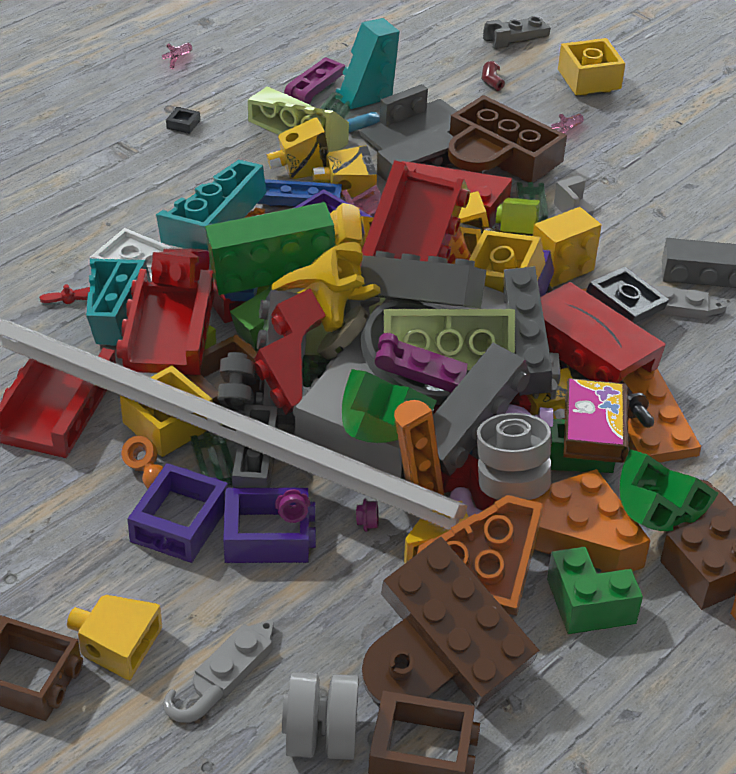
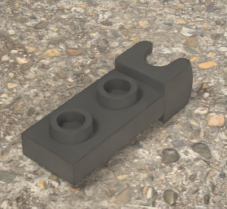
[483,16,551,49]

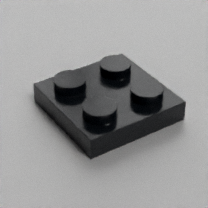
[586,266,669,324]

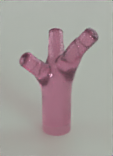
[162,42,192,69]
[551,114,584,134]

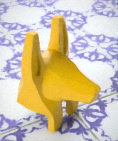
[272,242,380,332]

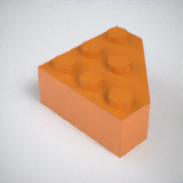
[530,469,651,573]
[417,495,543,616]

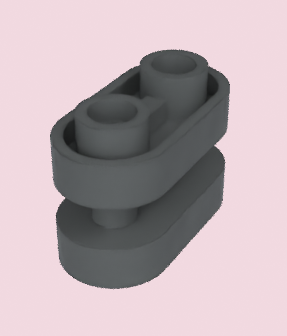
[217,352,257,411]

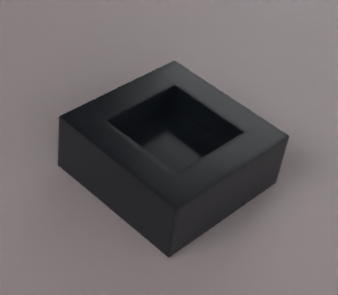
[166,107,201,134]

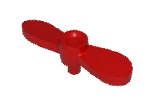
[39,284,90,304]

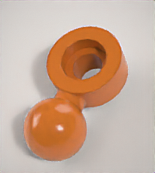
[121,436,163,488]

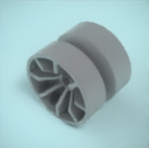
[477,413,551,500]
[282,672,359,760]

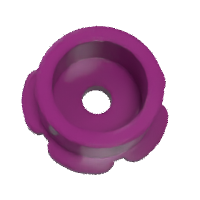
[275,489,310,523]
[356,498,379,532]

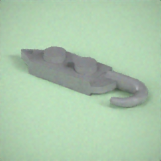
[650,285,727,320]
[163,619,274,723]

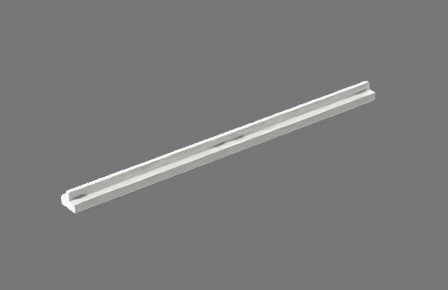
[0,319,468,530]

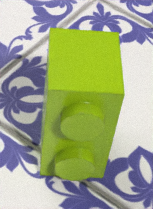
[496,198,540,234]

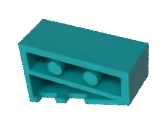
[334,18,400,109]
[86,258,152,346]

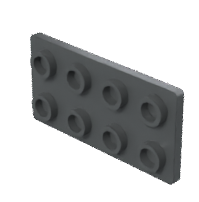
[360,84,457,151]

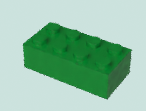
[205,202,336,295]

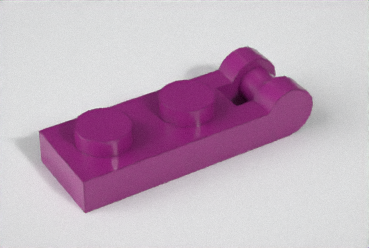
[284,57,345,104]
[374,333,468,393]

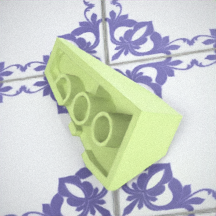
[384,309,515,371]

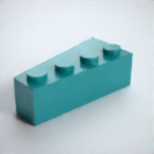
[156,160,266,251]

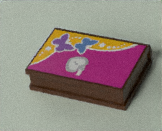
[563,378,630,463]

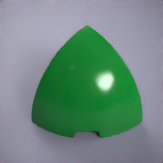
[342,369,437,443]
[619,449,719,531]

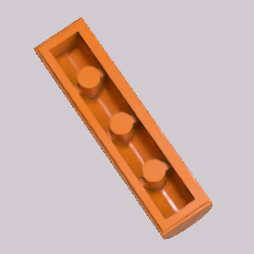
[394,400,444,495]

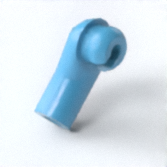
[347,112,380,133]

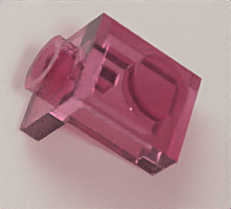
[342,185,382,216]

